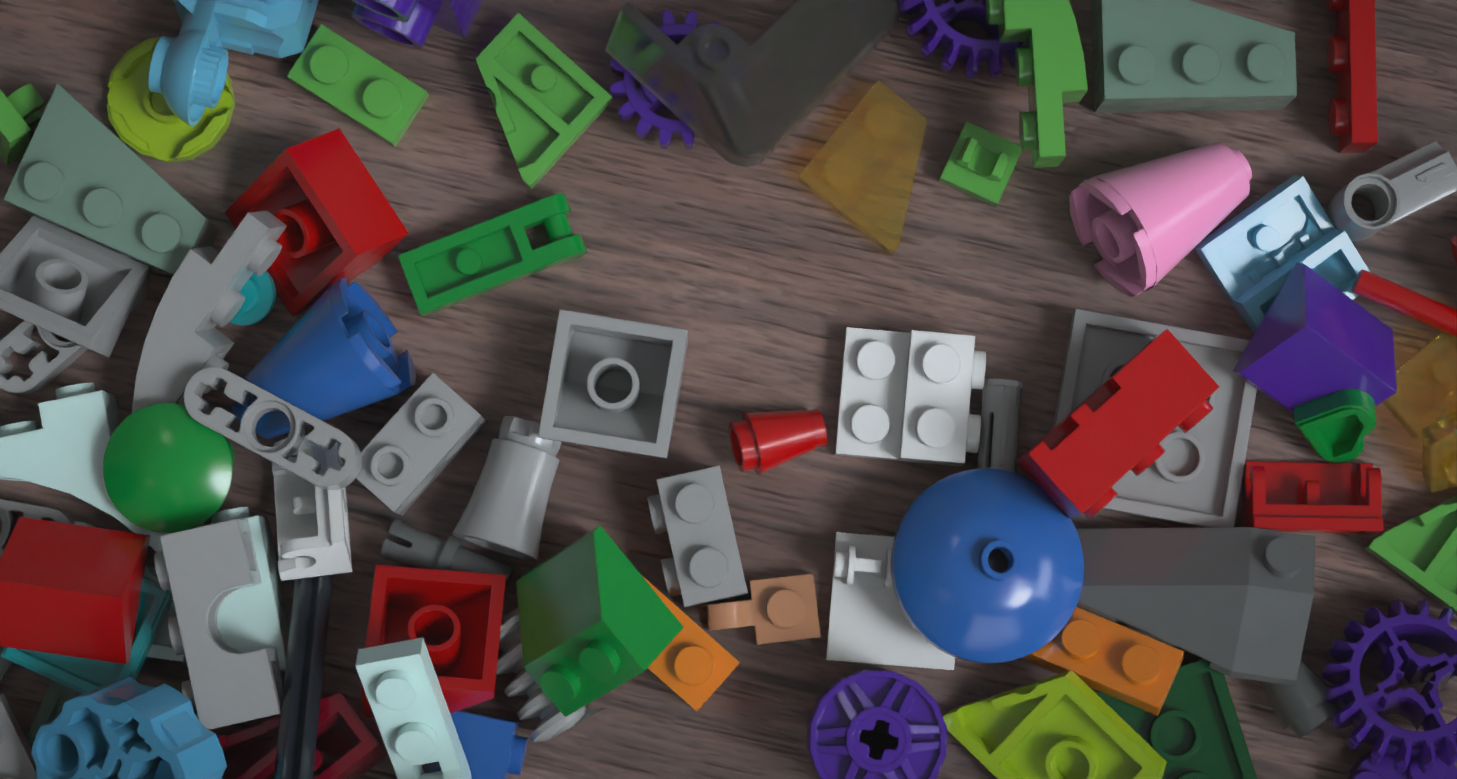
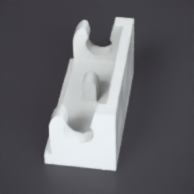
[272,436,352,581]

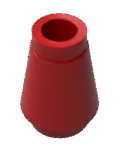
[729,408,827,475]

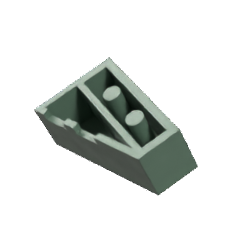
[1091,0,1297,113]
[3,83,219,277]

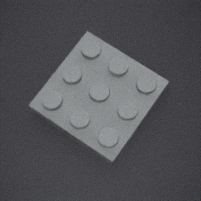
[1053,309,1257,528]

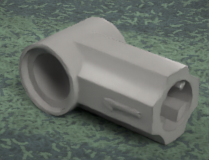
[1327,141,1457,242]

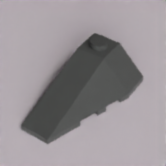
[1076,527,1316,686]

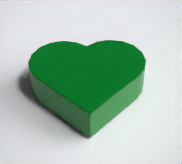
[1294,389,1376,463]

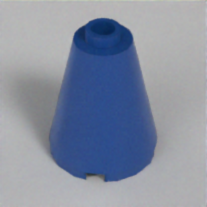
[232,278,416,440]

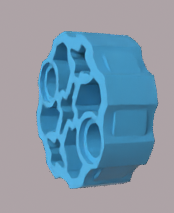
[31,677,227,779]

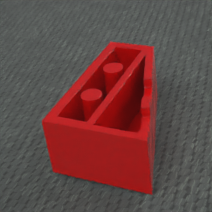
[1015,329,1219,519]

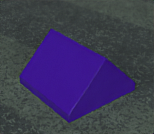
[1233,262,1397,415]

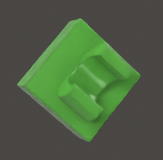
[0,83,46,166]
[938,121,1022,208]

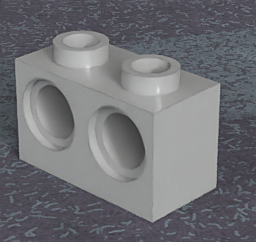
[356,373,487,515]

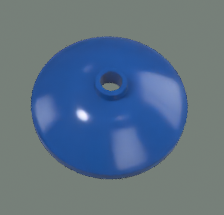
[891,468,1084,663]

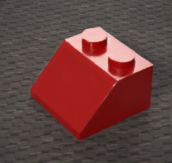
[225,128,409,316]
[361,565,506,718]

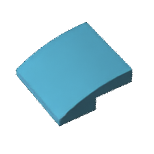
[1194,175,1370,334]

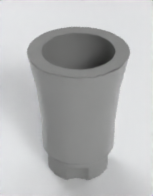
[452,416,562,562]

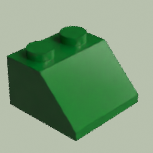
[516,525,684,717]

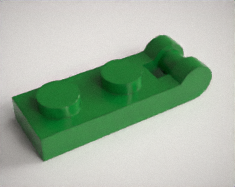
[398,193,588,317]

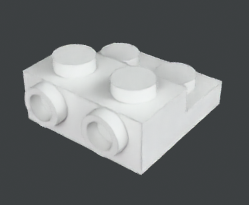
[835,327,986,466]

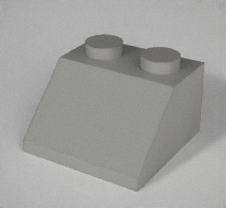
[538,309,689,459]

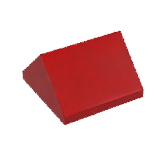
[0,517,150,665]

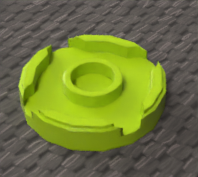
[107,37,235,163]

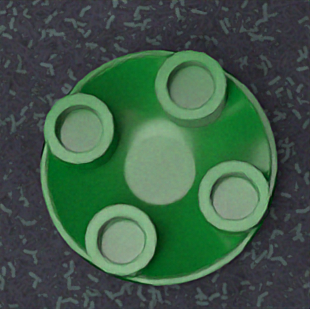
[103,403,235,533]

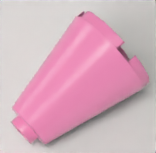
[1069,142,1252,297]

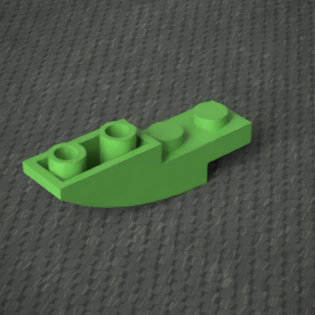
[985,0,1088,168]

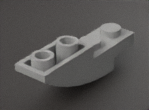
[132,210,287,413]

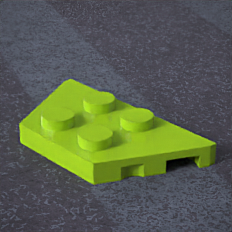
[943,670,1167,779]

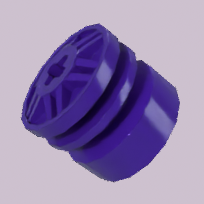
[807,670,947,779]

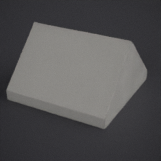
[0,215,149,358]

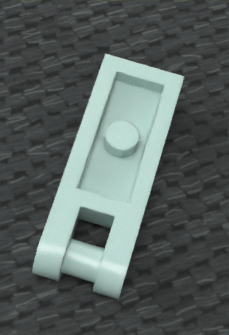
[355,637,472,779]

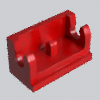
[1242,461,1383,534]

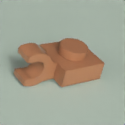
[706,574,821,645]

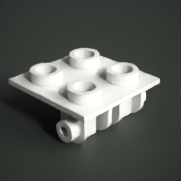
[826,532,955,670]

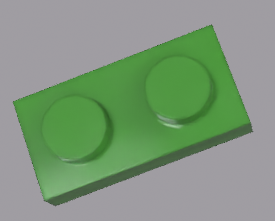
[287,24,429,147]

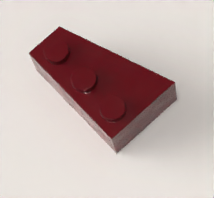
[217,692,388,779]

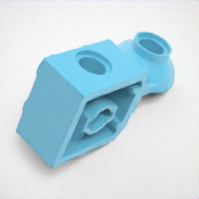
[148,0,319,127]

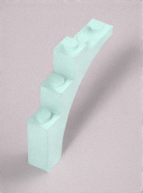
[0,383,290,671]

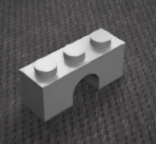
[154,519,284,730]

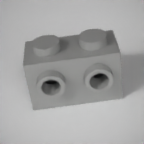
[647,466,748,608]

